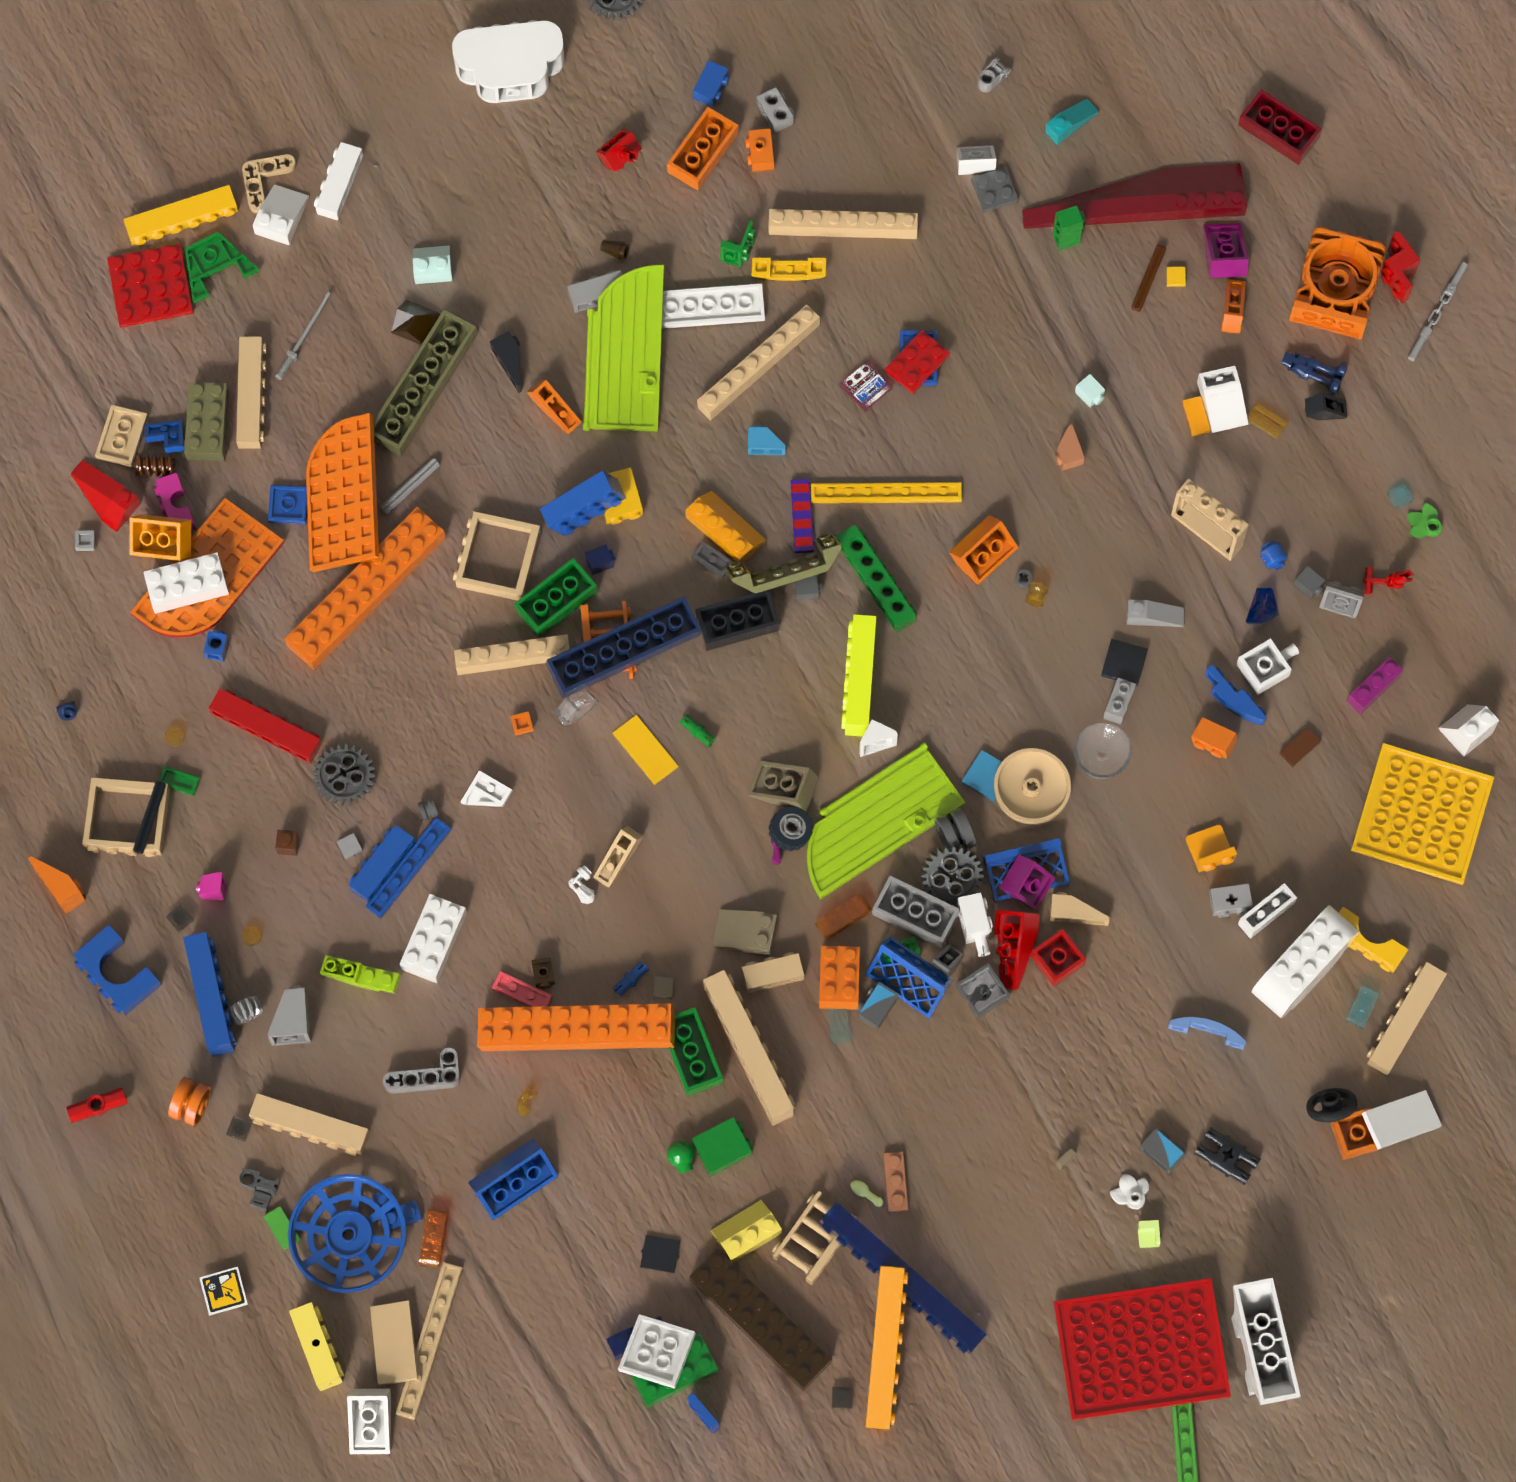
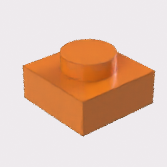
[510,711,534,736]

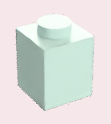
[1075,374,1105,408]

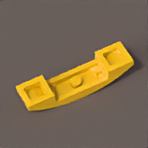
[751,258,827,281]

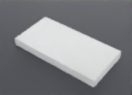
[1362,1090,1442,1149]

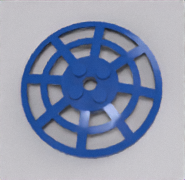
[288,1174,407,1293]

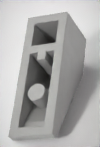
[1126,600,1184,627]

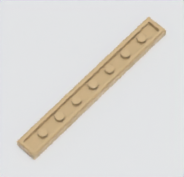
[396,1262,463,1420]

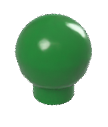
[667,1141,694,1174]

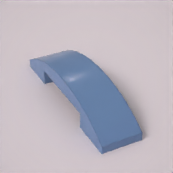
[1168,1017,1246,1050]

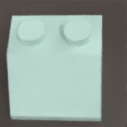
[413,245,452,284]

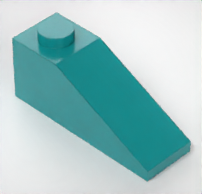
[1045,99,1099,145]

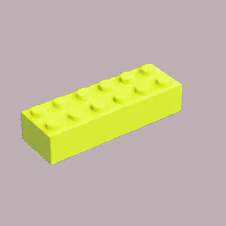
[842,614,876,737]

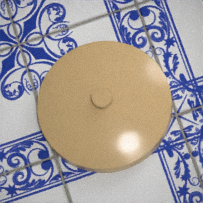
[993,748,1071,824]

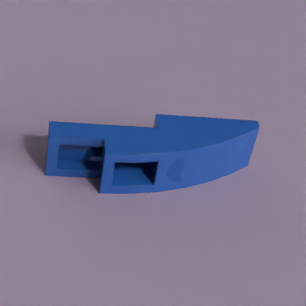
[1205,664,1267,725]

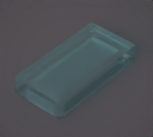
[827,1008,851,1045]

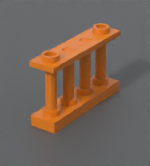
[580,601,636,679]

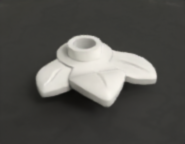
[1110,1174,1149,1209]

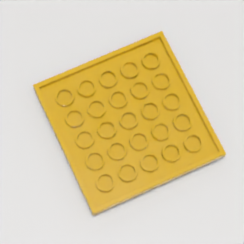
[1351,743,1494,885]

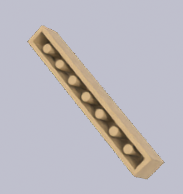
[769,209,918,239]
[697,305,820,421]

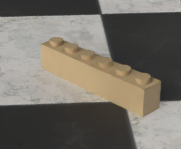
[236,337,267,449]
[454,634,570,675]
[1367,962,1447,1076]
[249,1093,370,1156]

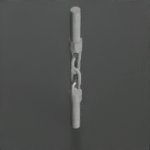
[1408,262,1468,361]

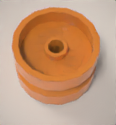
[168,1077,211,1127]

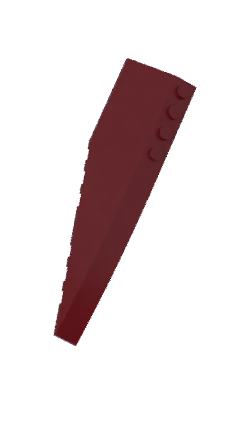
[1022,163,1247,229]

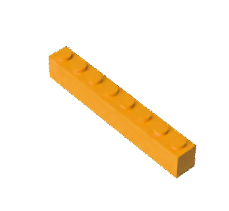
[866,1265,908,1429]

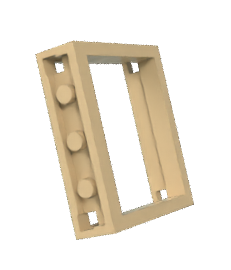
[1171,479,1249,561]
[453,511,541,601]
[83,778,170,857]

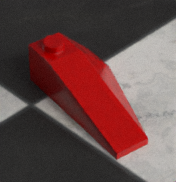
[71,460,140,532]
[994,910,1040,990]

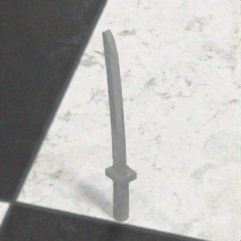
[275,291,331,380]

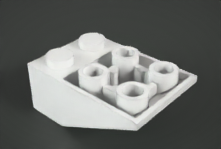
[1197,366,1248,433]

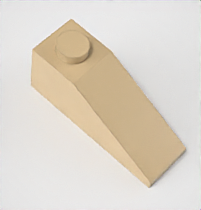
[593,826,644,888]
[1050,892,1109,926]

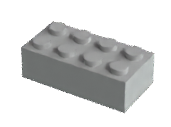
[872,876,960,948]

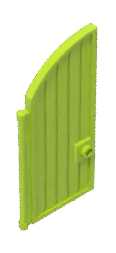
[583,265,664,432]
[807,742,966,900]

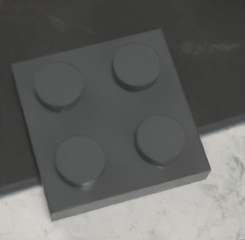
[971,167,1018,213]

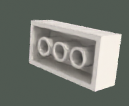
[143,552,229,614]
[400,894,467,983]

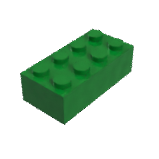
[514,558,598,638]
[667,1007,723,1097]
[630,1334,718,1409]

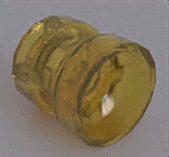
[1025,582,1048,607]

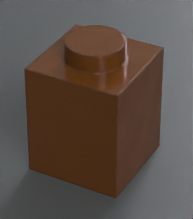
[275,830,299,856]

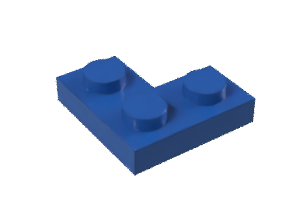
[145,420,184,453]
[372,1188,422,1231]

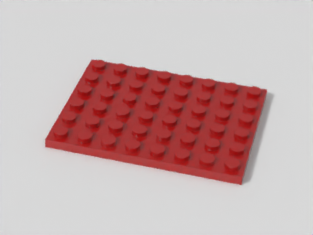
[1054,1278,1231,1421]

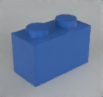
[693,60,730,107]

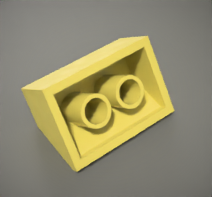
[711,1200,782,1263]

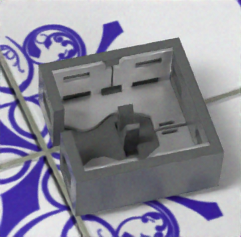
[955,963,1010,1019]

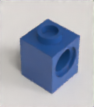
[203,630,229,662]

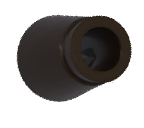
[600,240,629,259]

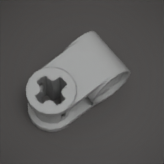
[978,57,1011,93]

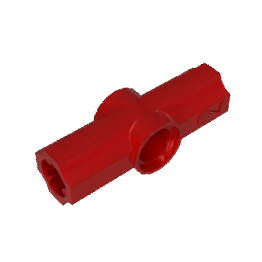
[66,1087,128,1123]

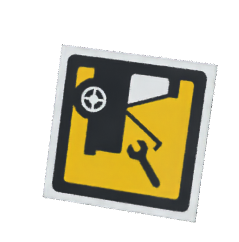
[200,1267,248,1316]

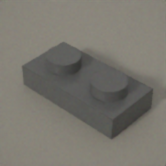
[692,541,733,579]

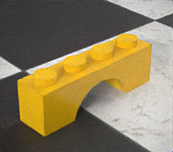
[1339,907,1409,973]

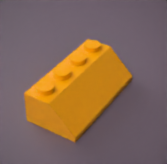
[685,491,766,563]

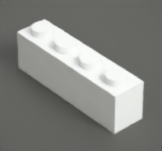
[314,142,363,220]

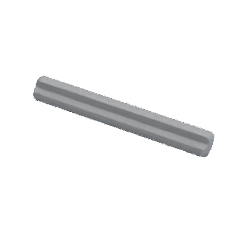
[380,458,440,514]

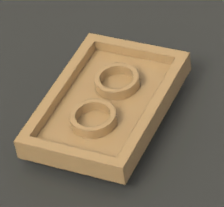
[95,405,148,467]

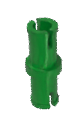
[680,714,716,748]

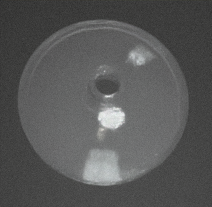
[1074,723,1132,779]

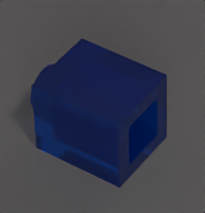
[585,545,615,575]

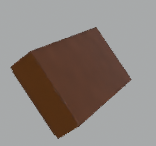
[1279,728,1321,768]

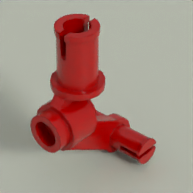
[1363,567,1413,595]

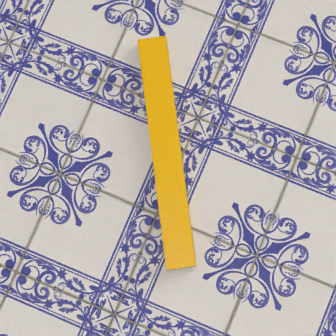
[811,482,962,503]

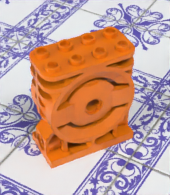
[1289,226,1386,339]

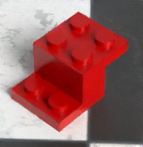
[1381,231,1420,303]

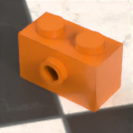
[745,128,774,172]
[1191,717,1238,759]

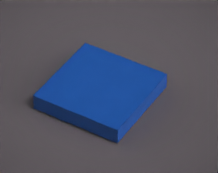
[268,485,307,524]
[687,1393,719,1433]

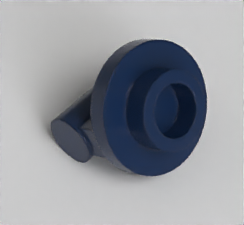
[56,701,77,721]

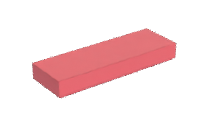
[492,971,553,1007]

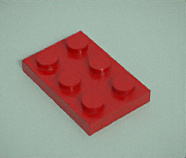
[885,330,950,395]

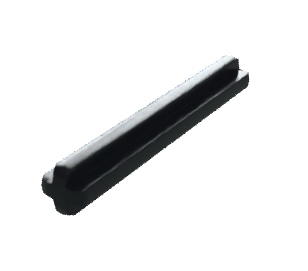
[133,781,166,854]

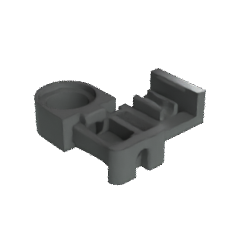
[239,1169,280,1212]

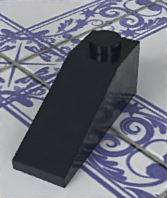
[489,331,522,393]

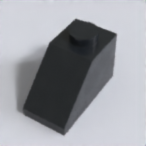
[1305,392,1348,421]

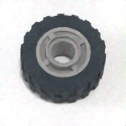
[768,806,813,851]

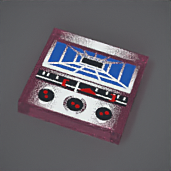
[840,360,893,412]

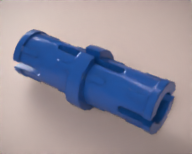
[612,961,649,997]

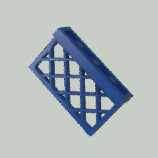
[983,838,1070,902]
[866,936,953,1019]

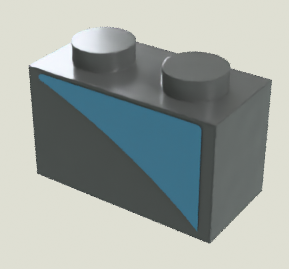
[857,982,899,1030]
[1139,1128,1186,1175]

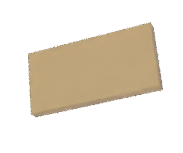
[370,1300,419,1386]

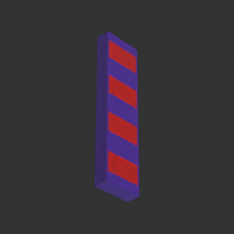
[790,479,814,553]

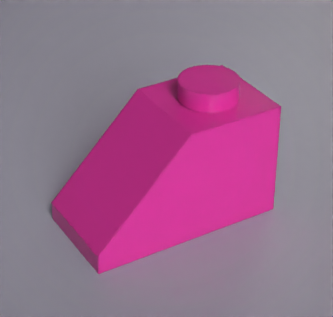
[197,872,227,901]

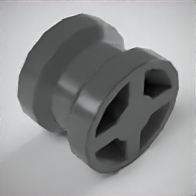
[418,798,438,821]

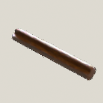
[1131,245,1166,312]

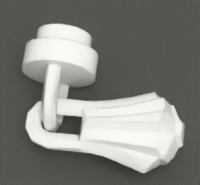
[569,865,595,904]

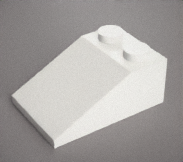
[253,184,309,245]
[347,1388,391,1454]

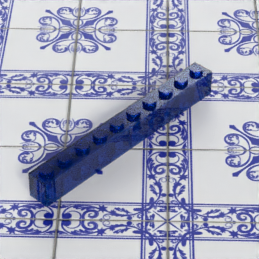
[819,1202,987,1354]

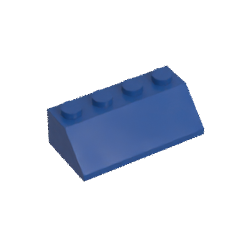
[468,1139,558,1220]

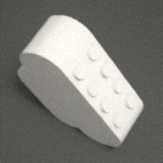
[452,20,565,103]
[1252,905,1359,1018]

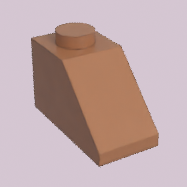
[1054,424,1085,471]

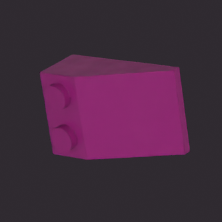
[1203,223,1249,278]

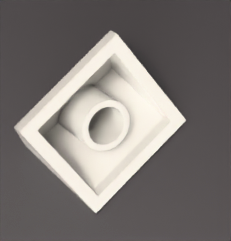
[956,145,996,175]
[859,719,898,757]

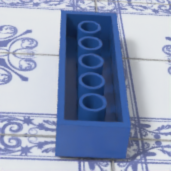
[183,932,237,1057]

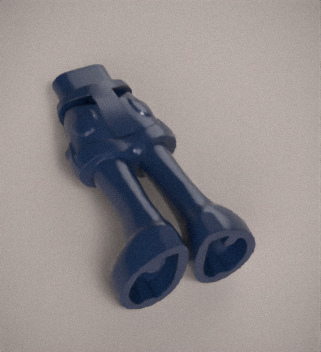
[1281,351,1348,395]

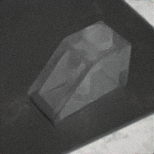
[554,689,599,727]

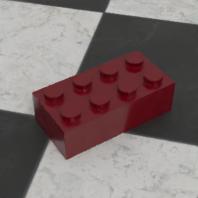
[1238,89,1322,165]

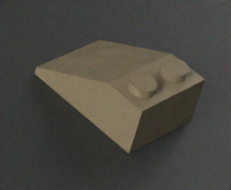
[748,761,819,812]
[712,909,777,958]

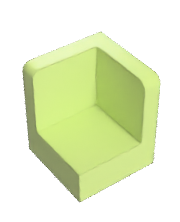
[1137,1220,1160,1248]

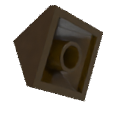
[391,300,441,345]

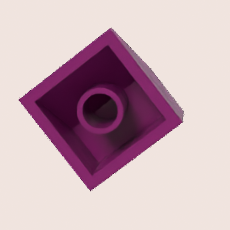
[999,855,1055,911]

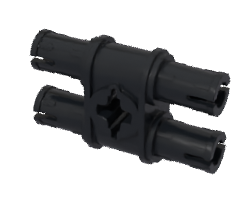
[1194,1127,1261,1186]

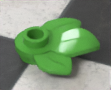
[1407,503,1442,538]

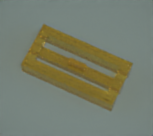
[1247,403,1288,439]

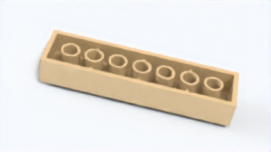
[703,970,795,1126]

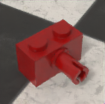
[596,129,642,172]

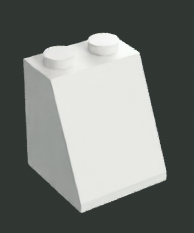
[1438,704,1499,757]

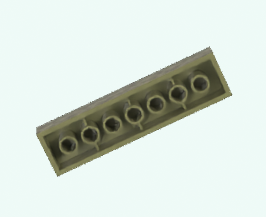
[374,310,477,457]

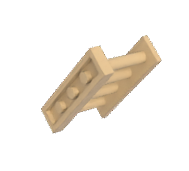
[772,1191,858,1285]

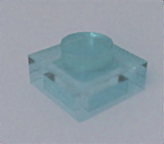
[1387,483,1414,510]

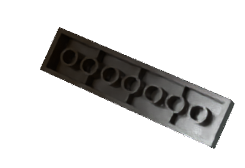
[689,1248,831,1391]

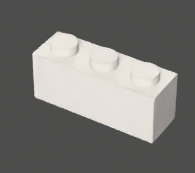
[1238,883,1297,939]

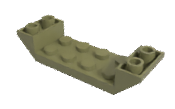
[725,533,841,594]

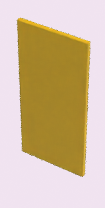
[612,715,679,785]

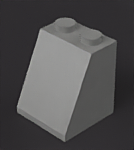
[268,986,311,1046]

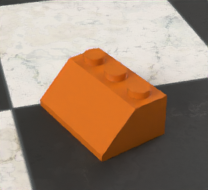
[949,515,1019,585]

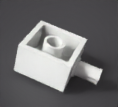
[1236,638,1299,695]
[957,893,993,957]

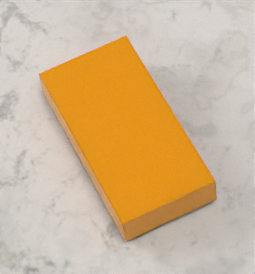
[1182,396,1211,437]

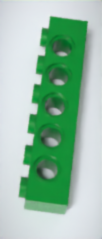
[836,525,917,633]

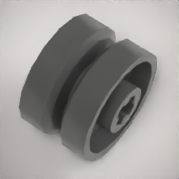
[934,808,976,849]

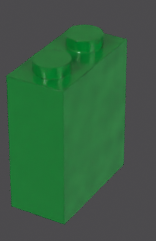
[692,1117,753,1177]

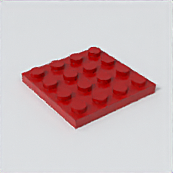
[107,244,194,328]

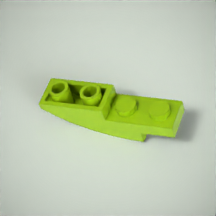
[320,955,401,994]

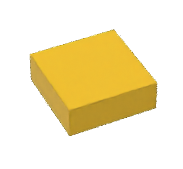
[1166,267,1186,287]

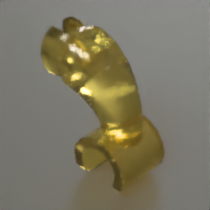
[516,1086,537,1117]

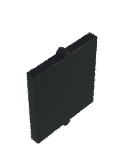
[640,1235,680,1273]

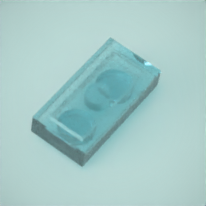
[1345,986,1379,1029]

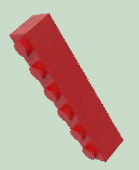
[208,688,322,764]

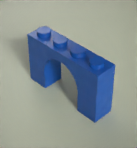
[73,925,161,1016]

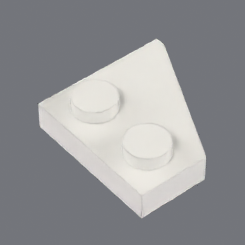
[461,771,513,807]

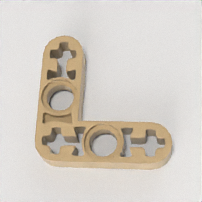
[242,154,296,213]

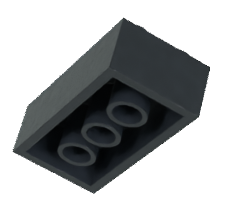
[695,590,779,651]

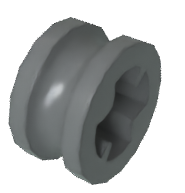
[1015,569,1032,588]

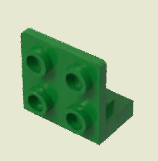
[720,220,756,268]

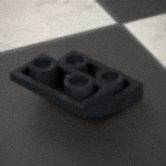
[1101,639,1148,686]

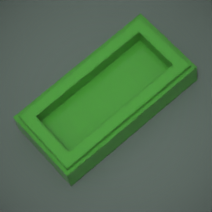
[263,1206,301,1250]

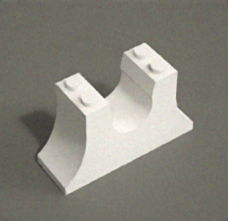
[1231,1278,1301,1405]

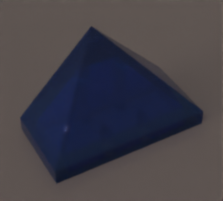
[1246,588,1279,624]

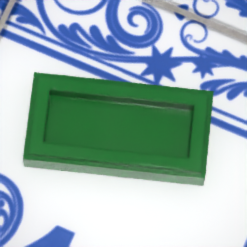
[158,766,201,797]

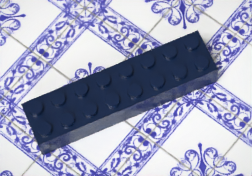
[546,596,702,699]

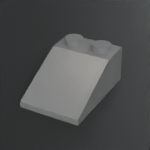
[1319,581,1364,619]

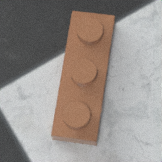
[883,1152,908,1213]

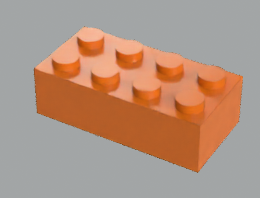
[667,107,739,191]

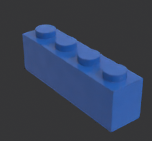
[349,825,415,902]

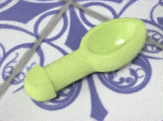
[850,1180,884,1207]

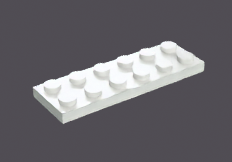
[662,284,765,329]

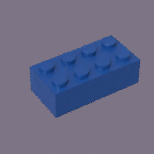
[540,470,626,536]

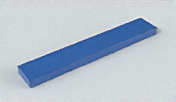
[365,817,452,919]

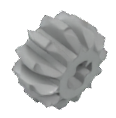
[229,996,263,1025]

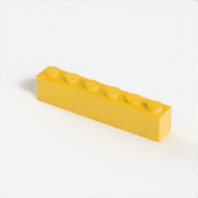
[123,185,238,246]

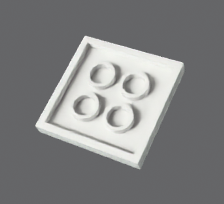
[618,1314,696,1389]

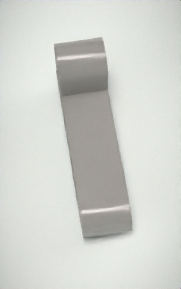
[383,1048,460,1094]

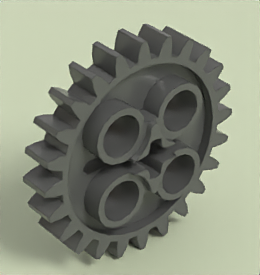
[588,0,643,21]
[313,744,376,806]
[921,844,984,905]

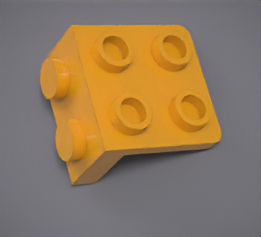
[1186,825,1237,872]

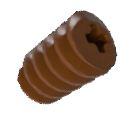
[135,453,175,477]

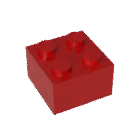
[1030,929,1086,987]

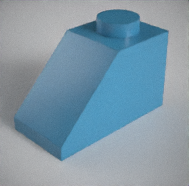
[748,425,786,455]

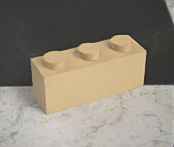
[742,952,804,993]

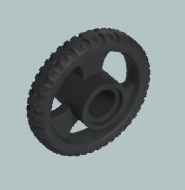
[1306,1088,1357,1123]

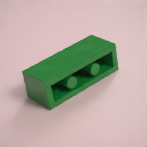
[1053,206,1085,251]

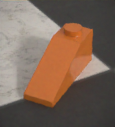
[1221,279,1246,334]
[526,380,581,434]

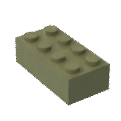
[184,382,229,461]

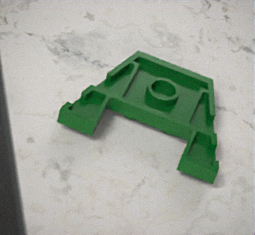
[185,232,259,304]

